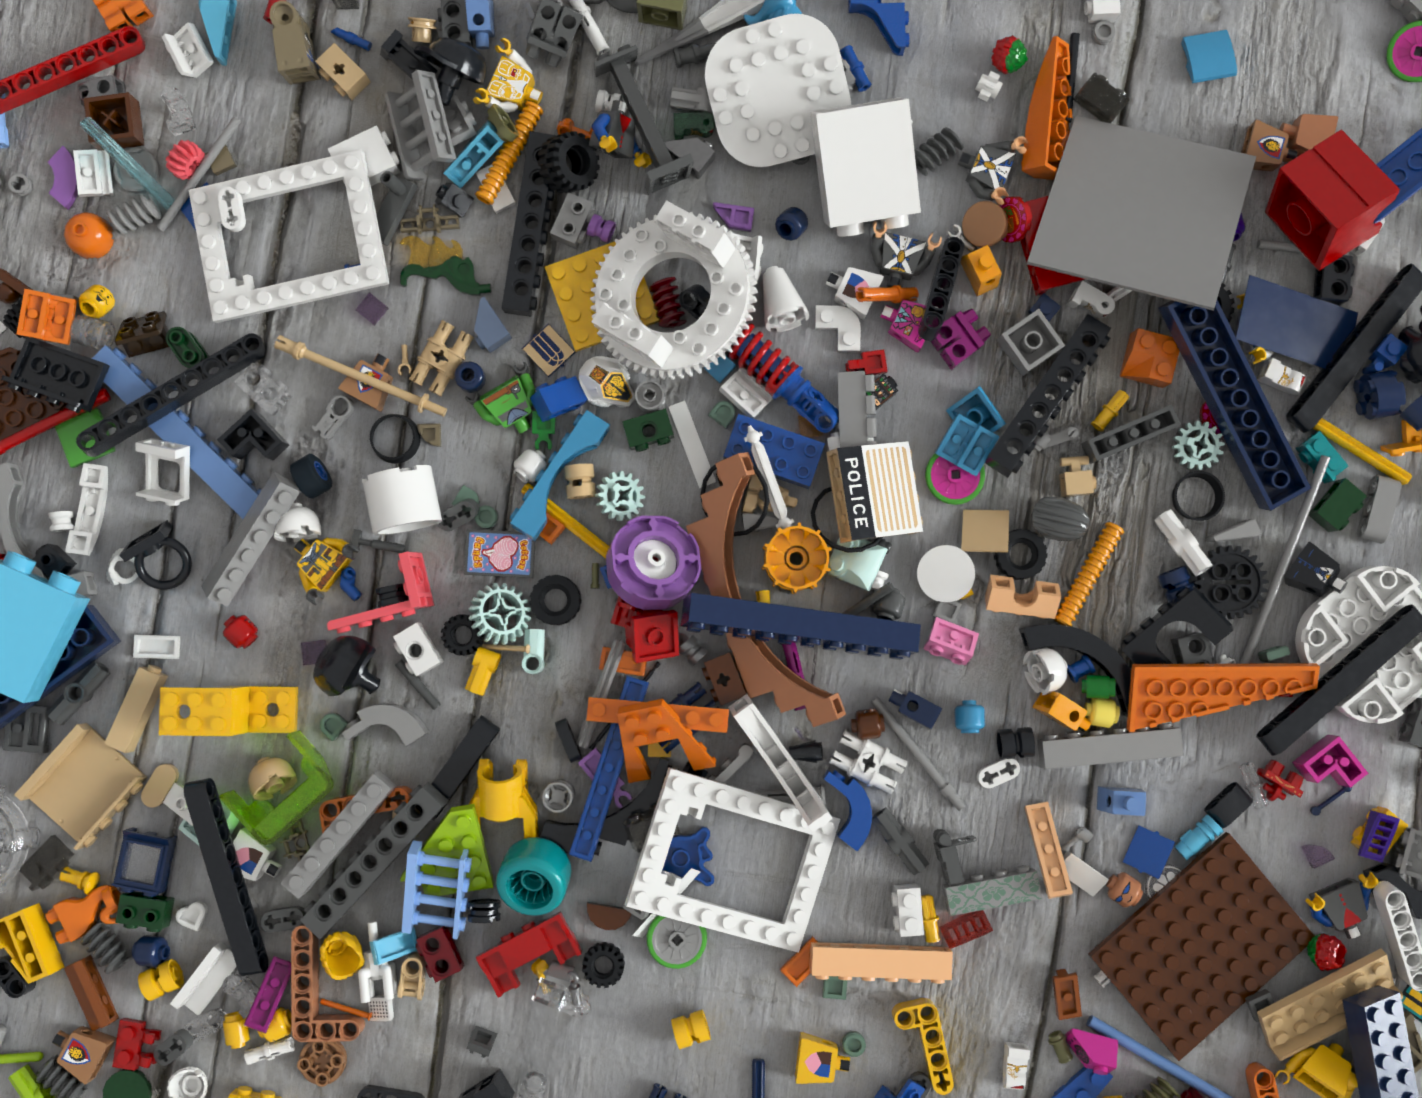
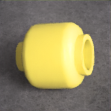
[1084,698,1120,728]

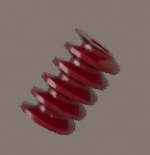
[649,277,687,328]

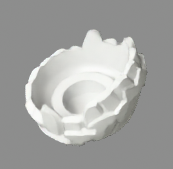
[167,1067,208,1098]

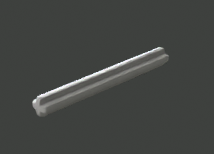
[576,639,626,748]

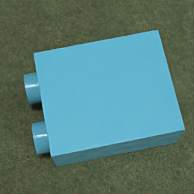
[0,550,90,703]

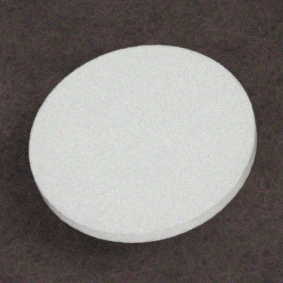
[917,545,975,602]

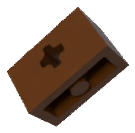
[701,652,746,706]

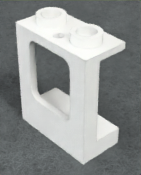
[136,438,190,506]

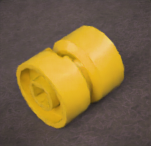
[138,959,184,1001]
[671,1009,711,1050]

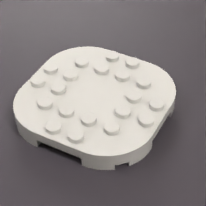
[705,14,851,168]
[1295,566,1422,724]

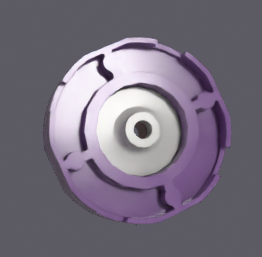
[606,516,701,610]

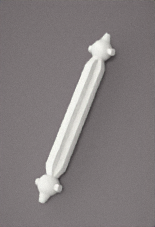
[744,425,794,529]

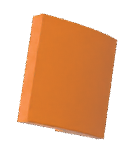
[16,289,77,345]

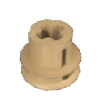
[408,17,437,43]

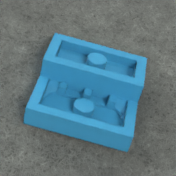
[1181,30,1237,83]
[934,413,1000,477]

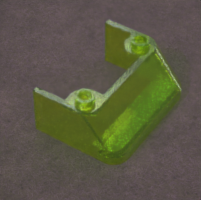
[219,730,334,845]

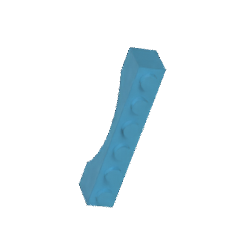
[510,410,610,542]

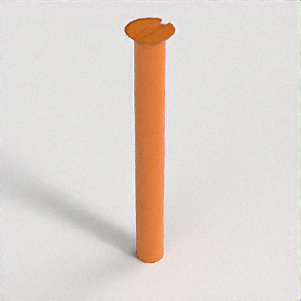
[320,998,372,1021]

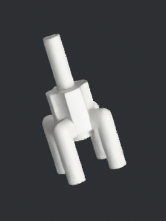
[358,921,398,1003]

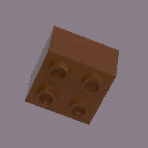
[83,92,144,151]

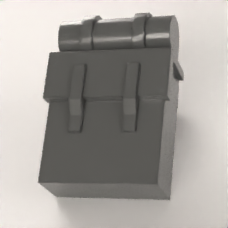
[933,829,977,885]

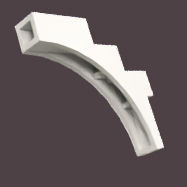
[728,694,833,832]

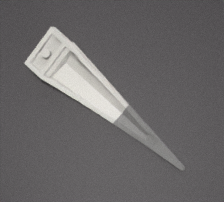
[635,0,765,66]

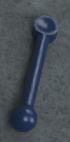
[1310,786,1352,816]

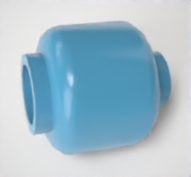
[954,700,985,733]

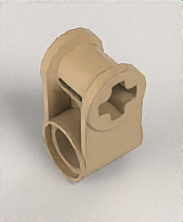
[397,952,427,1000]

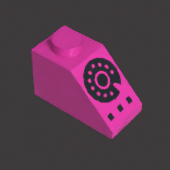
[1065,1028,1118,1075]

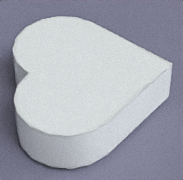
[176,901,208,931]

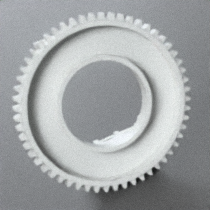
[590,200,758,380]

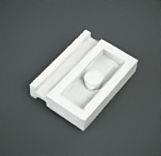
[73,149,114,197]
[719,368,773,419]

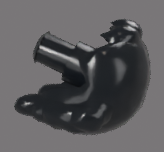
[1398,305,1422,384]

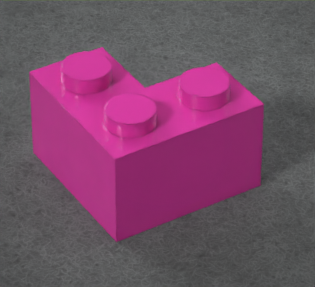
[1292,734,1369,788]

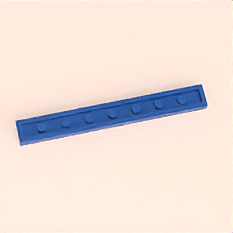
[569,676,649,862]

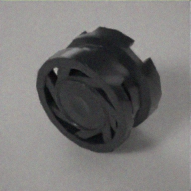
[375,583,409,608]
[468,898,501,923]

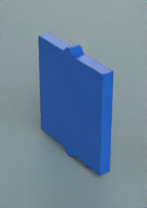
[1123,825,1175,879]

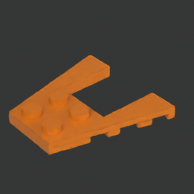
[617,698,716,783]

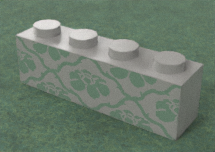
[942,865,1042,916]

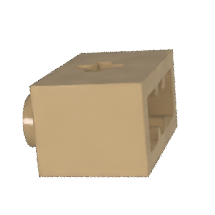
[315,43,371,100]

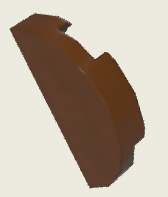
[587,902,631,930]

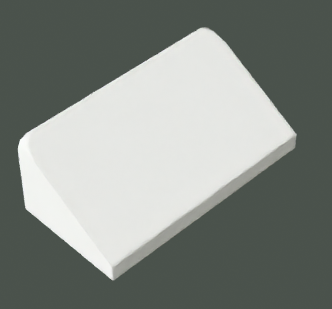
[1063,851,1109,897]

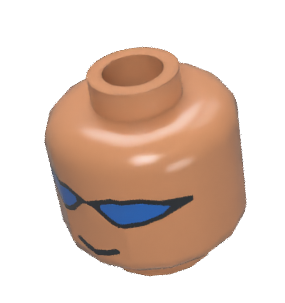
[1106,872,1143,907]

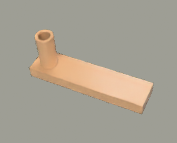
[1024,802,1073,899]

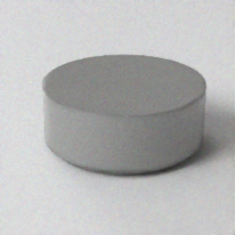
[1091,20,1115,45]

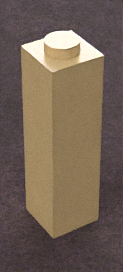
[104,664,168,753]

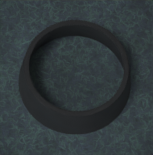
[370,414,421,464]
[1172,471,1225,521]

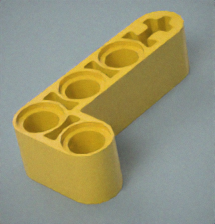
[892,998,954,1095]

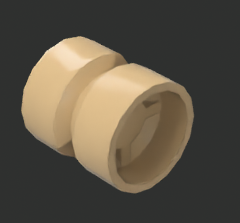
[564,463,596,499]

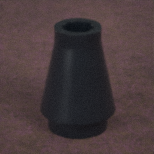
[789,740,823,763]

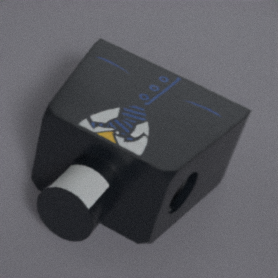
[1284,542,1348,597]

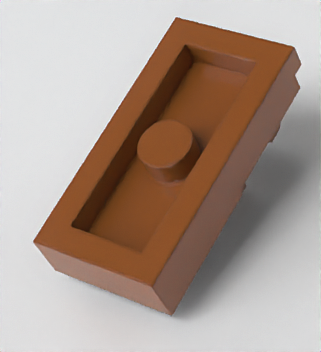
[1052,969,1082,1020]

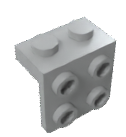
[1395,828,1422,880]

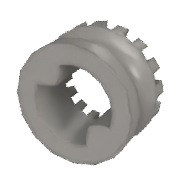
[8,173,33,196]

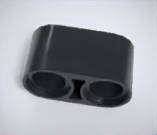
[1204,782,1253,829]
[0,954,36,998]

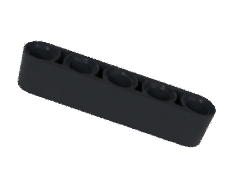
[918,237,964,341]
[415,715,500,821]

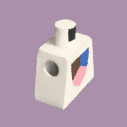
[826,267,884,320]
[233,827,282,881]

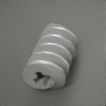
[106,193,162,235]

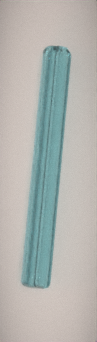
[80,117,175,210]

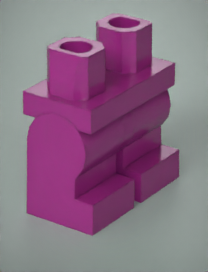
[930,309,991,370]

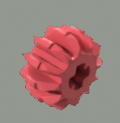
[165,140,205,180]

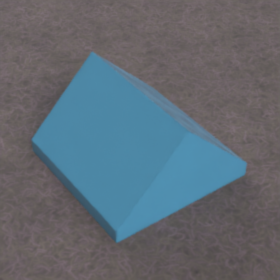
[946,386,1006,433]

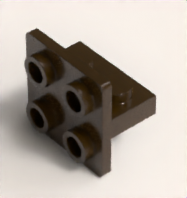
[114,311,169,358]

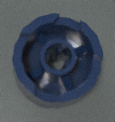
[1353,370,1406,420]

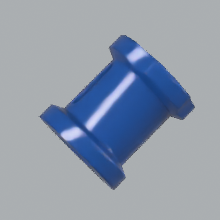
[1067,654,1096,683]

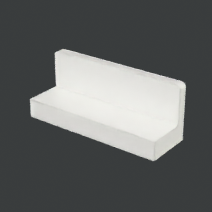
[170,942,237,1015]

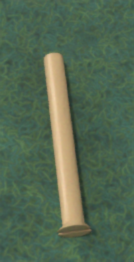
[482,644,530,654]

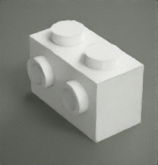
[891,883,924,937]

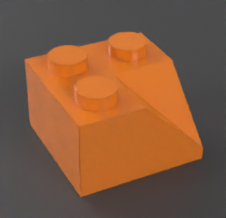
[1119,328,1180,388]

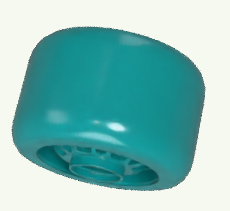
[496,837,572,916]

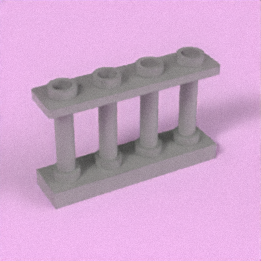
[385,70,456,180]

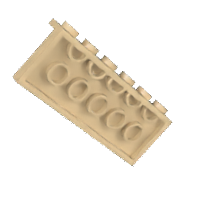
[1257,948,1403,1061]

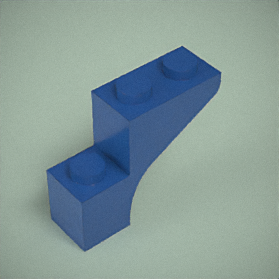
[848,0,909,56]

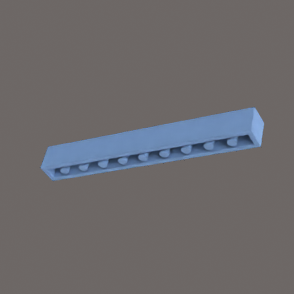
[92,345,262,519]

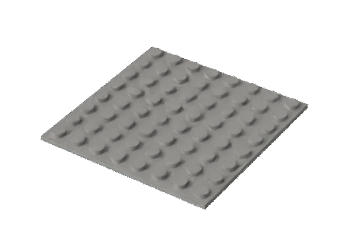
[1027,116,1256,311]

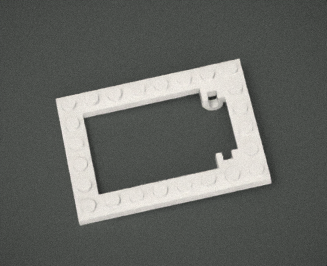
[188,150,390,323]
[625,767,841,953]

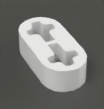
[218,187,246,232]
[976,759,1020,788]

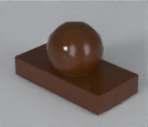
[0,268,33,304]

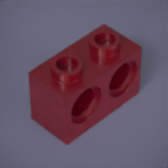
[416,926,465,983]

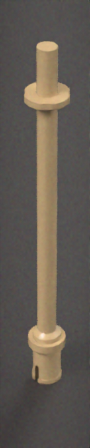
[274,335,447,417]

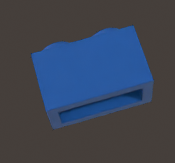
[530,376,588,422]

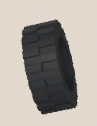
[994,529,1048,580]
[530,575,582,625]

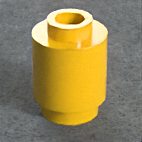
[223,1011,250,1049]

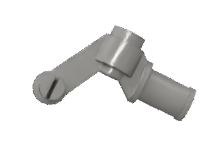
[1028,427,1079,452]

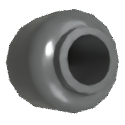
[873,588,906,621]

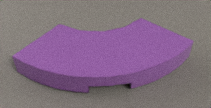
[48,146,78,210]

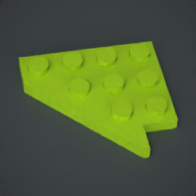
[400,804,495,896]

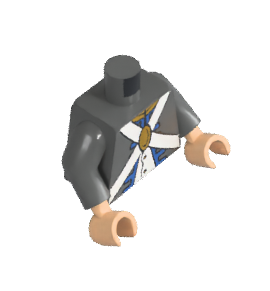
[958,136,1028,205]
[871,221,942,287]

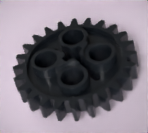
[1191,545,1269,619]

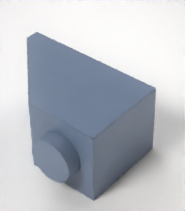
[474,297,512,353]

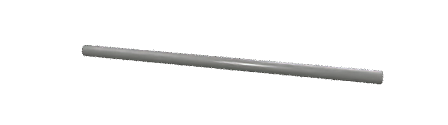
[1239,455,1330,664]

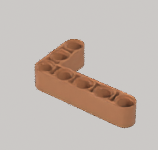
[291,924,365,1042]

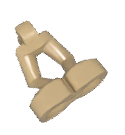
[741,474,798,514]

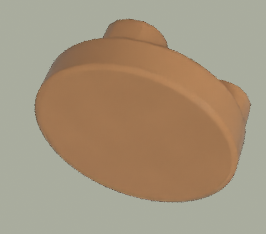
[962,201,1008,248]
[297,1041,347,1087]

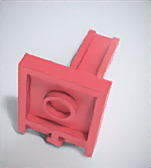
[327,552,435,634]

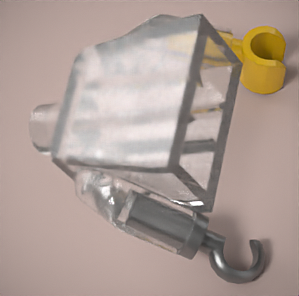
[531,958,591,1019]

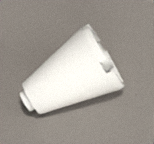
[762,266,809,332]

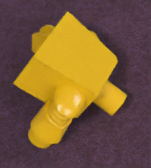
[1275,1043,1358,1098]

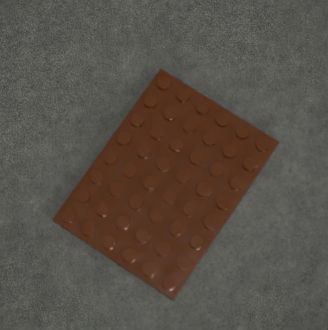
[1088,832,1315,1061]

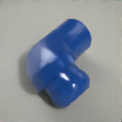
[340,567,362,602]

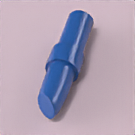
[331,27,372,51]

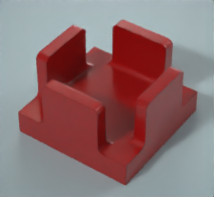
[625,609,679,663]

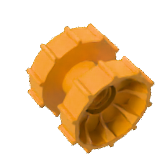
[761,522,832,594]

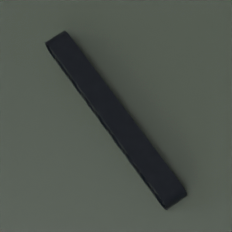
[1286,263,1422,433]
[76,333,266,457]
[1256,604,1422,756]
[184,778,269,976]

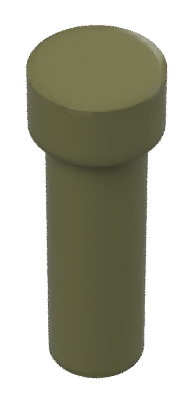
[591,563,600,589]

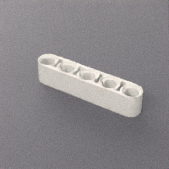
[1373,881,1422,991]

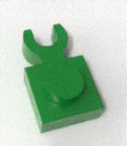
[532,411,555,450]

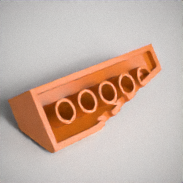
[1021,36,1072,180]

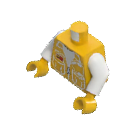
[473,38,543,113]

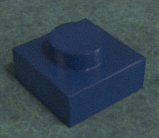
[1028,293,1061,322]

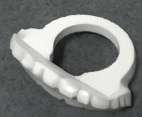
[106,548,138,585]

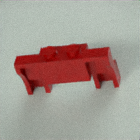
[476,911,582,998]

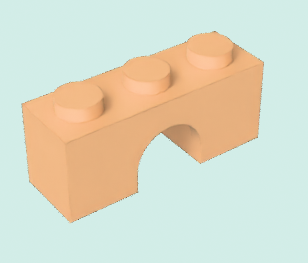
[985,574,1061,619]

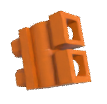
[93,0,154,32]

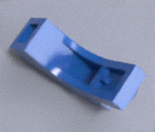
[822,770,872,851]

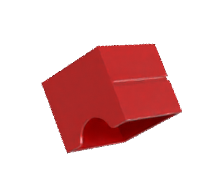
[1265,129,1400,271]

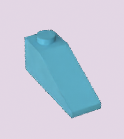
[199,0,237,66]
[443,120,504,189]

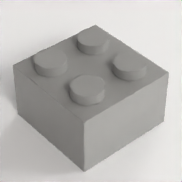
[997,309,1065,376]

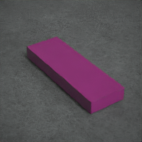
[243,956,291,1034]

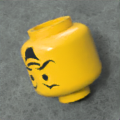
[78,285,115,319]

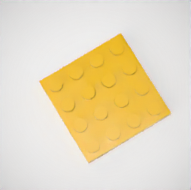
[545,241,660,352]

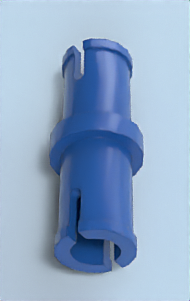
[840,45,872,92]

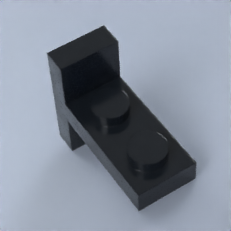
[380,29,438,80]

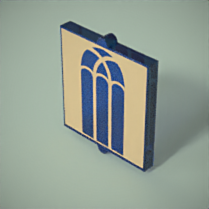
[521,323,576,378]

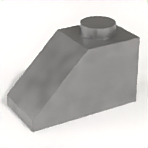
[665,138,715,179]

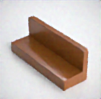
[64,955,119,1031]

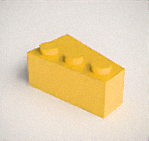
[0,903,65,984]

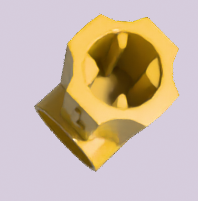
[465,646,501,696]

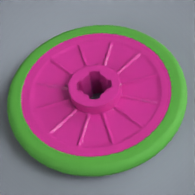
[1387,21,1422,82]
[925,454,985,505]

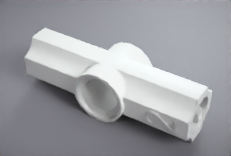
[1154,509,1213,577]

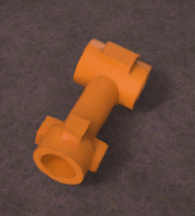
[556,118,593,139]

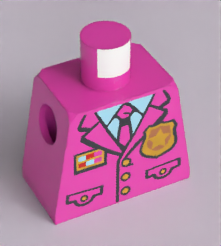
[880,300,931,352]

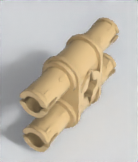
[409,320,474,397]

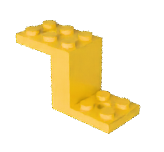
[159,686,298,736]

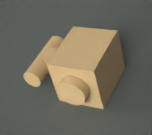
[1059,456,1096,497]

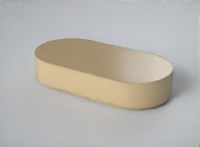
[141,764,179,808]

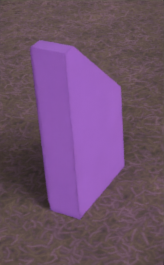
[713,202,754,232]

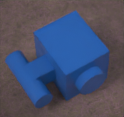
[1362,333,1408,375]

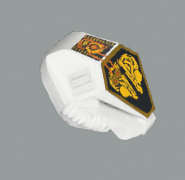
[578,356,635,408]

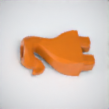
[45,885,121,944]

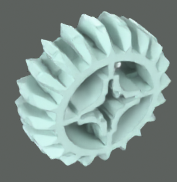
[469,583,531,645]

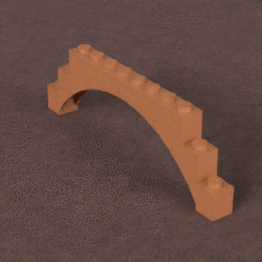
[686,452,846,727]

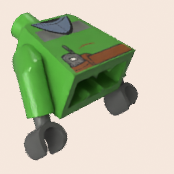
[465,362,535,433]

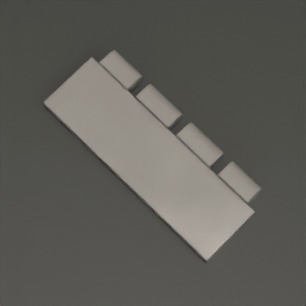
[837,371,877,448]

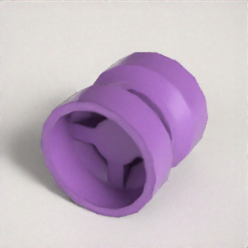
[586,214,616,244]

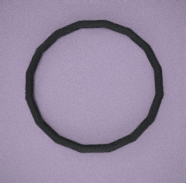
[700,460,770,536]
[811,487,883,553]

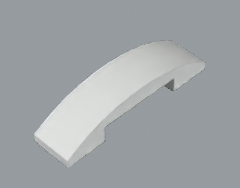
[65,463,108,556]

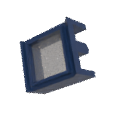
[111,827,177,897]

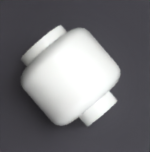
[514,449,547,483]

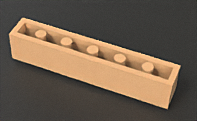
[809,942,953,984]

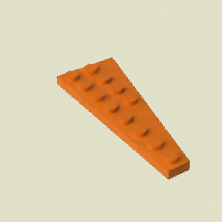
[1126,663,1320,732]

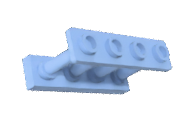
[401,840,472,939]

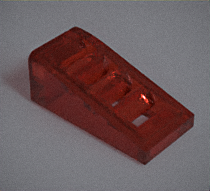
[939,910,993,949]

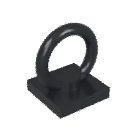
[119,520,192,590]

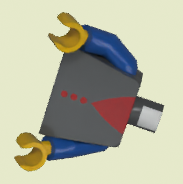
[589,100,652,168]
[1305,872,1378,939]

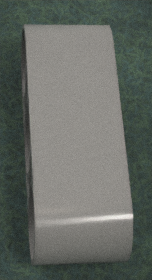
[1357,474,1401,544]

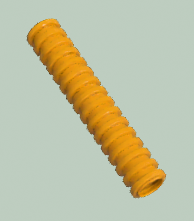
[475,101,544,205]
[1054,522,1124,627]

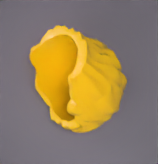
[320,931,365,980]

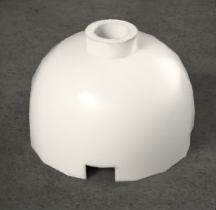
[273,503,321,542]
[1023,648,1068,695]

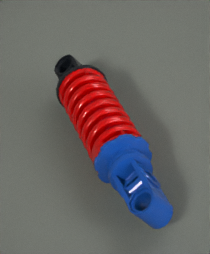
[679,284,839,433]

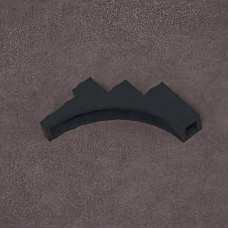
[540,757,672,858]

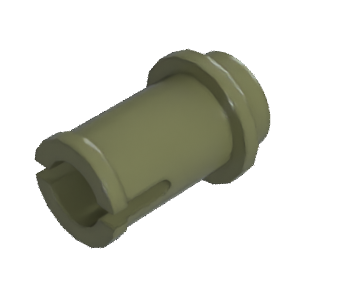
[1048,1030,1073,1064]

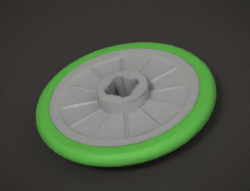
[647,915,707,969]

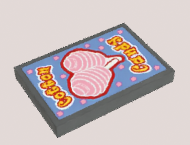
[464,529,535,578]

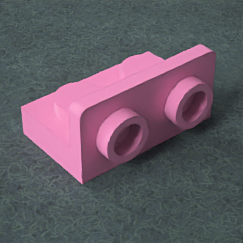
[923,617,979,665]

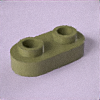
[487,104,519,142]

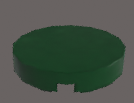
[103,1069,152,1098]

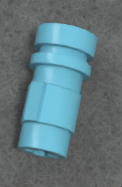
[1174,814,1224,861]

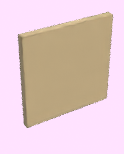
[961,510,1009,553]

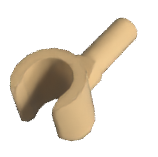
[398,344,413,376]

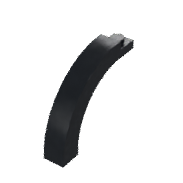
[1019,624,1131,717]

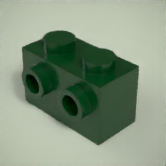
[115,891,175,932]

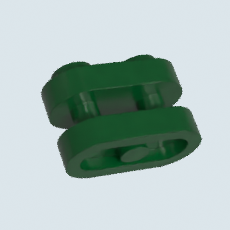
[166,327,209,369]

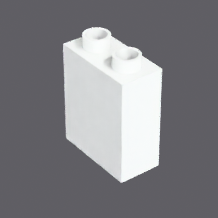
[810,97,921,237]

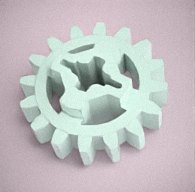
[1172,421,1225,471]
[595,471,645,521]

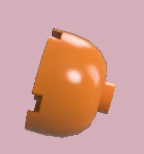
[64,212,114,259]

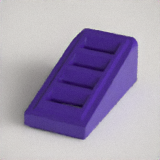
[1358,810,1400,863]

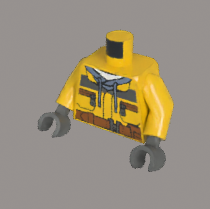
[294,537,360,605]

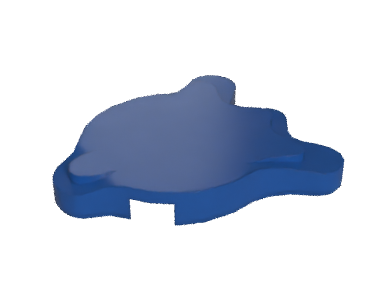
[662,827,714,886]

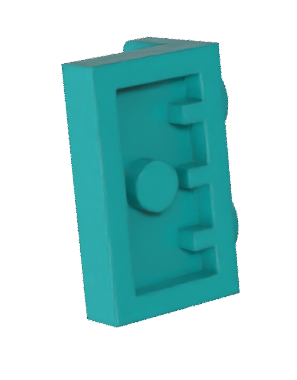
[1295,431,1348,484]

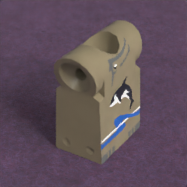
[269,1,321,85]

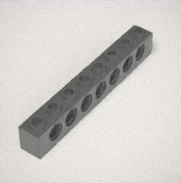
[300,782,449,939]

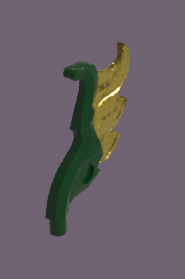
[400,236,492,296]

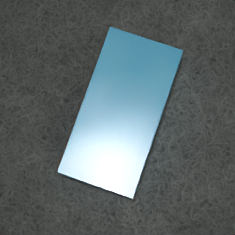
[369,927,417,965]

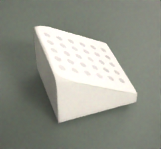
[368,995,394,1021]

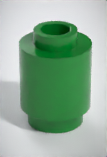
[1082,675,1116,699]

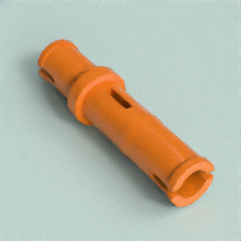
[856,285,919,303]

